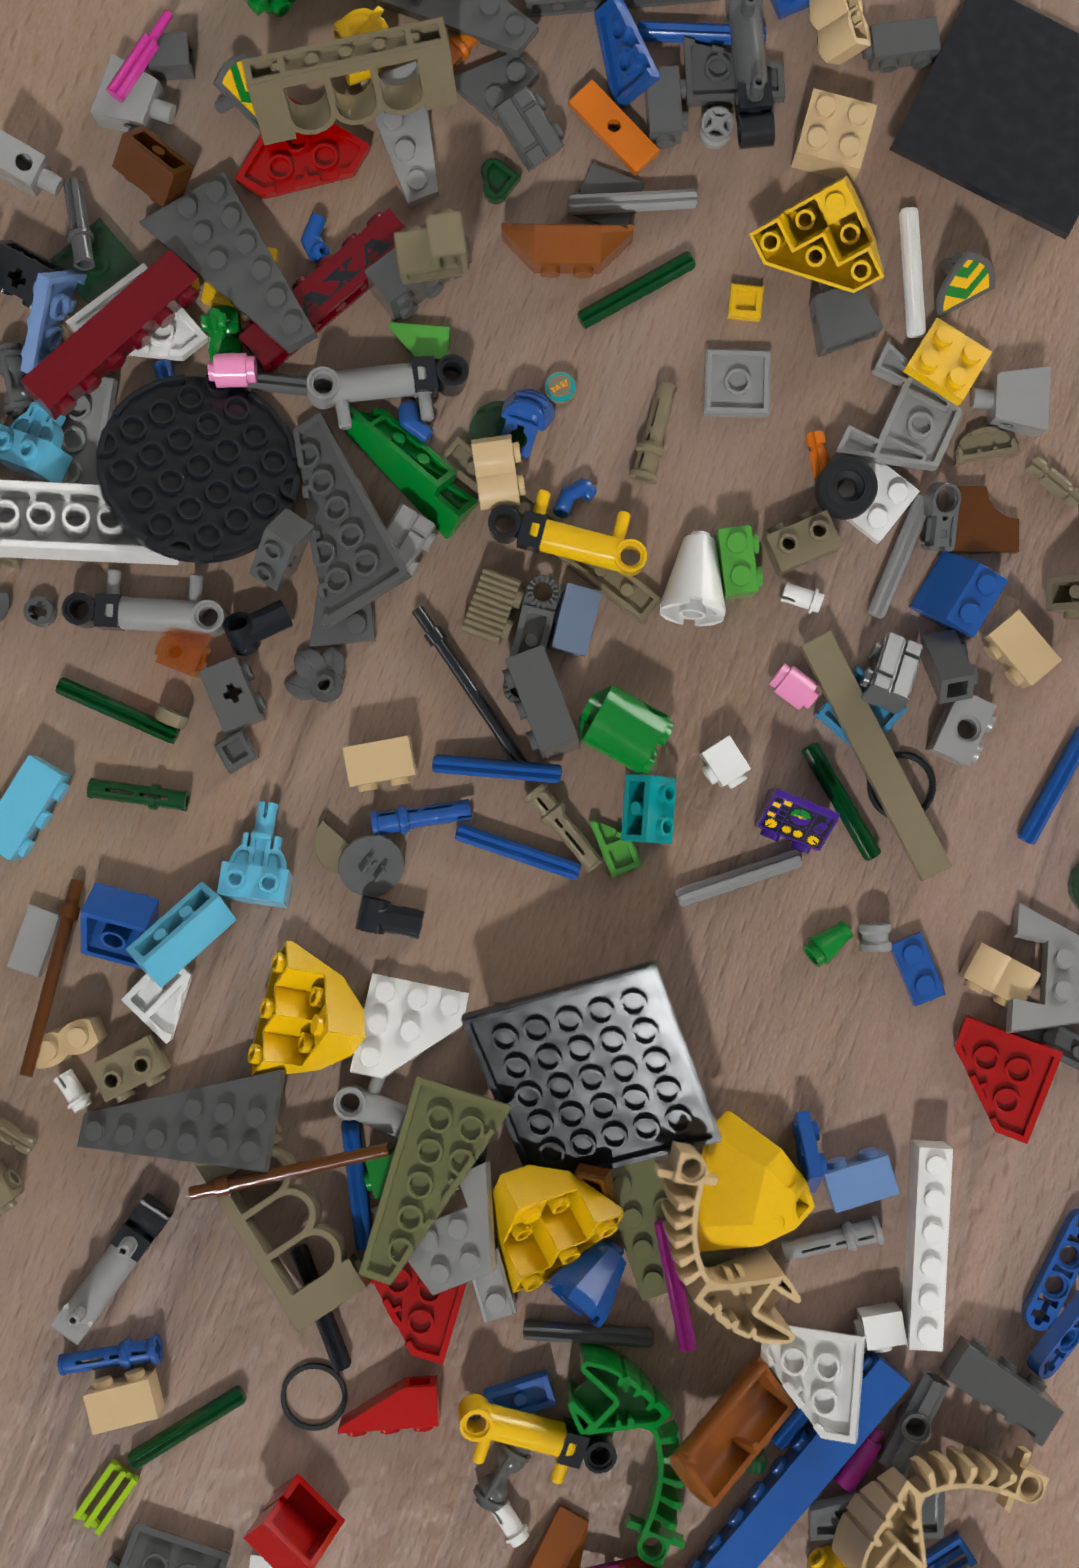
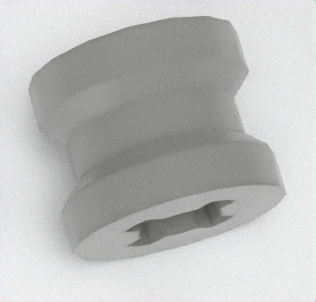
[699,107,734,149]
[858,923,892,952]

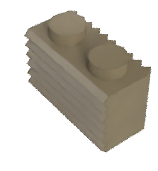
[461,567,525,645]

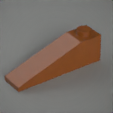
[524,1504,589,1568]

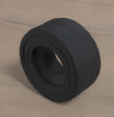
[815,456,878,520]

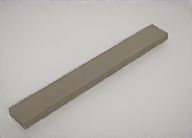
[440,435,662,625]
[800,631,952,881]

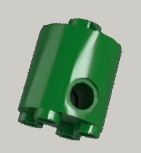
[579,685,674,775]

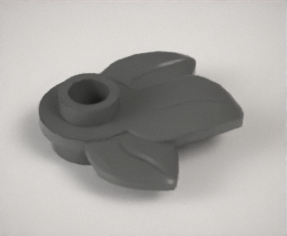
[284,646,345,703]

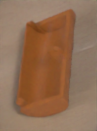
[669,1356,796,1509]

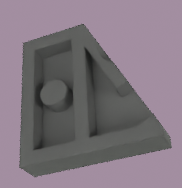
[454,54,539,127]

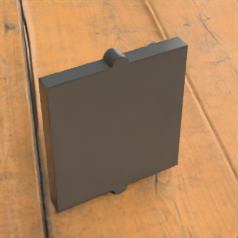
[574,163,645,225]

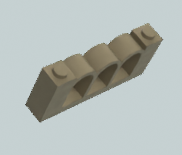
[242,17,458,145]
[194,1121,371,1333]

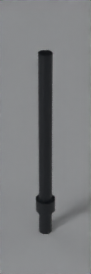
[412,605,528,762]

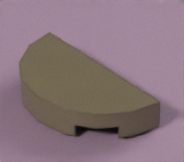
[953,426,1020,466]
[314,820,349,874]

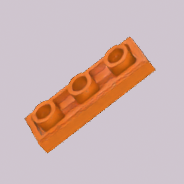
[568,79,660,176]

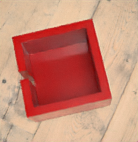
[243,1473,345,1568]

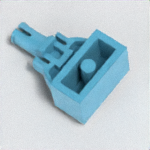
[0,401,73,483]
[217,801,293,908]

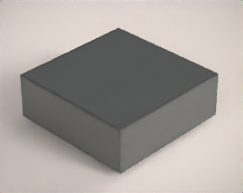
[213,729,260,774]

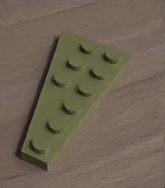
[358,1076,514,1285]
[610,1158,730,1301]

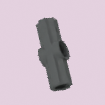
[877,1370,950,1475]

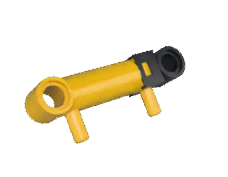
[488,489,647,577]
[457,1394,617,1485]

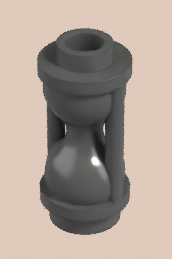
[0,342,34,420]
[473,1443,531,1511]

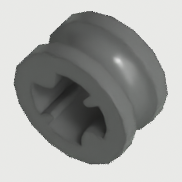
[23,596,58,627]

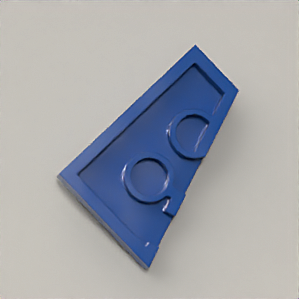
[594,0,661,108]

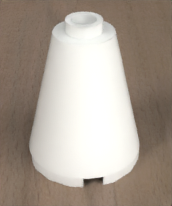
[660,531,726,626]

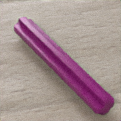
[654,1218,697,1352]

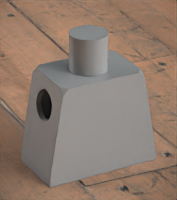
[90,54,177,132]
[0,129,64,197]
[970,367,1051,437]

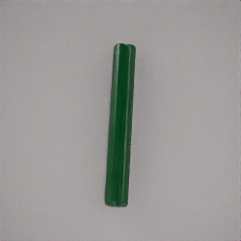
[577,251,696,328]
[55,677,180,744]
[802,742,881,861]
[127,1385,247,1469]

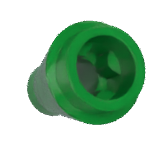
[803,921,853,967]

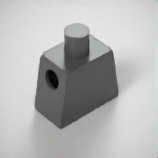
[809,282,883,357]

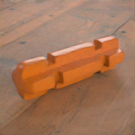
[805,430,830,484]

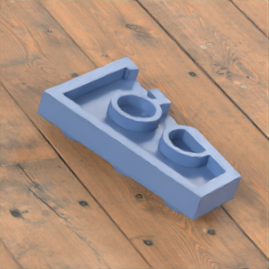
[20,269,87,374]

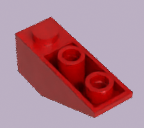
[338,1375,441,1437]

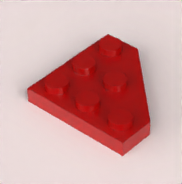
[235,96,371,199]
[954,1014,1063,1144]
[371,1262,467,1365]

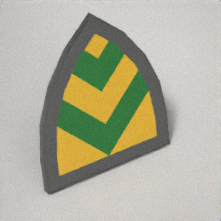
[213,53,260,131]
[935,251,995,318]

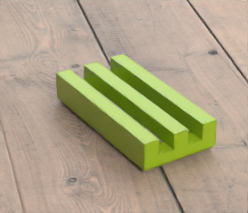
[73,1458,140,1536]

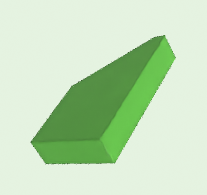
[389,322,451,362]
[589,820,643,878]

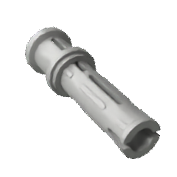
[781,1215,885,1263]

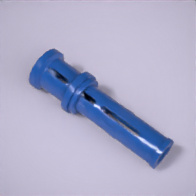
[370,799,472,835]
[58,1334,163,1376]

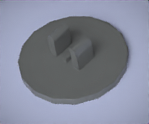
[338,835,404,896]

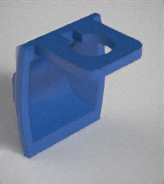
[501,389,555,458]

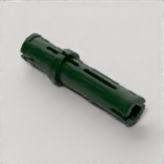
[87,778,190,812]

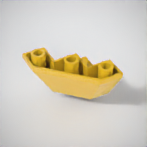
[749,174,885,293]
[248,940,366,1076]
[697,1111,815,1252]
[493,1165,624,1294]

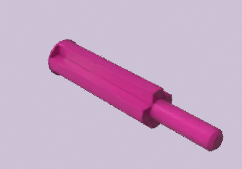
[106,10,173,103]

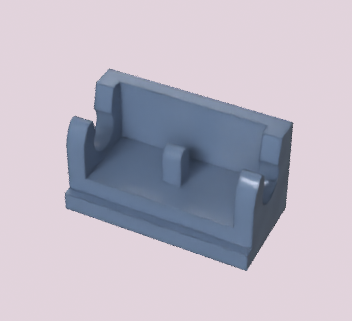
[546,583,602,657]

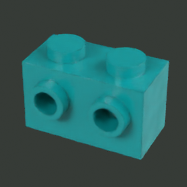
[621,774,677,844]

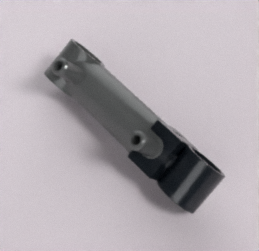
[725,0,775,149]

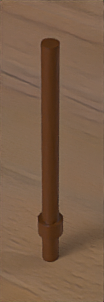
[19,879,84,1078]
[188,1143,390,1200]

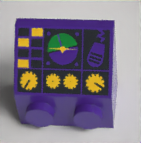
[754,788,840,854]

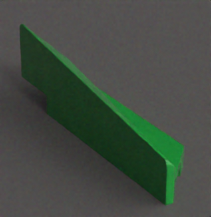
[344,404,479,539]

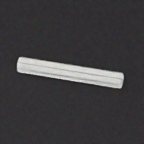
[899,207,926,338]

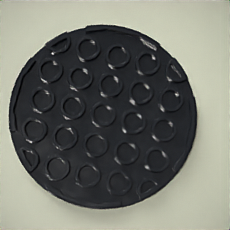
[96,374,300,563]

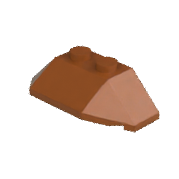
[501,223,634,278]

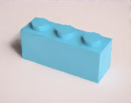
[0,755,72,861]
[125,882,237,988]

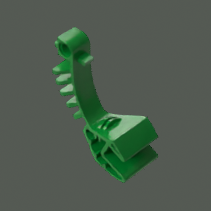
[567,1343,685,1568]

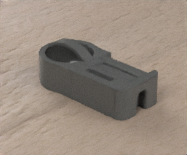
[921,482,961,551]

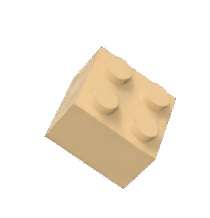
[791,88,878,183]

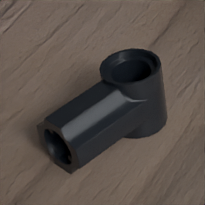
[222,599,293,656]
[355,896,425,939]

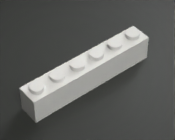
[902,1140,953,1352]

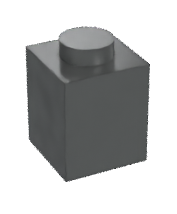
[146,32,195,81]

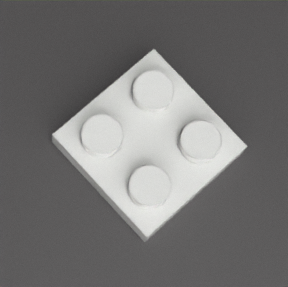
[837,461,920,544]

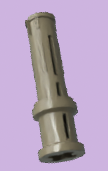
[628,381,678,484]
[523,782,604,873]

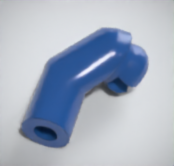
[301,213,329,263]
[398,400,434,443]
[553,478,597,518]

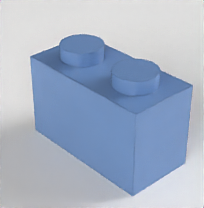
[822,1147,900,1213]

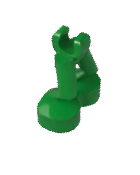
[200,306,243,361]

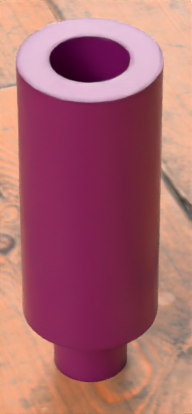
[833,1426,884,1493]

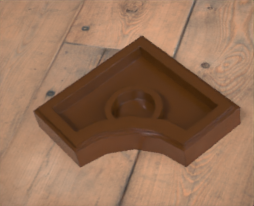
[951,486,1019,554]

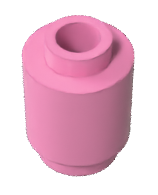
[208,353,258,388]
[769,663,820,710]

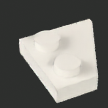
[121,966,193,1044]

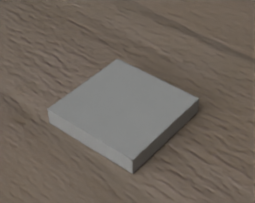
[703,348,771,418]

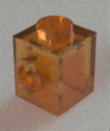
[155,631,211,679]

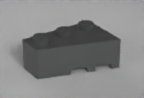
[502,645,580,762]
[939,1336,1064,1447]

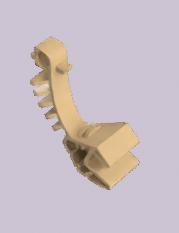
[654,1141,801,1344]
[832,1446,1049,1568]

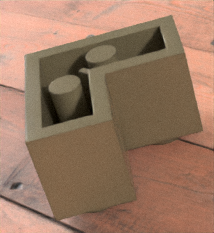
[394,209,469,285]

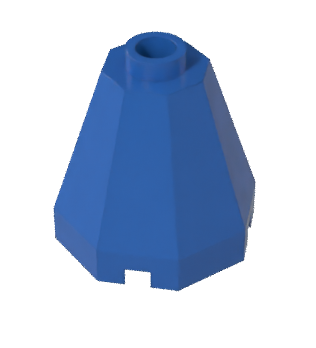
[544,1239,627,1328]

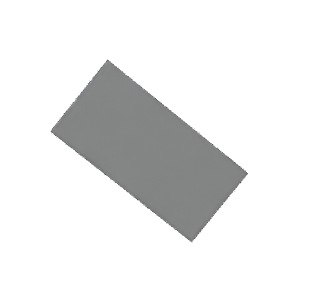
[7,904,60,978]

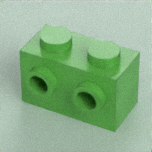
[714,525,763,600]

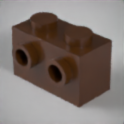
[112,125,194,207]

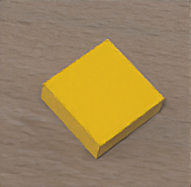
[727,283,764,322]

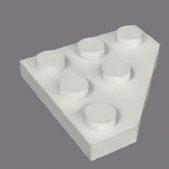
[65,263,208,361]
[350,973,469,1079]
[761,1325,865,1444]

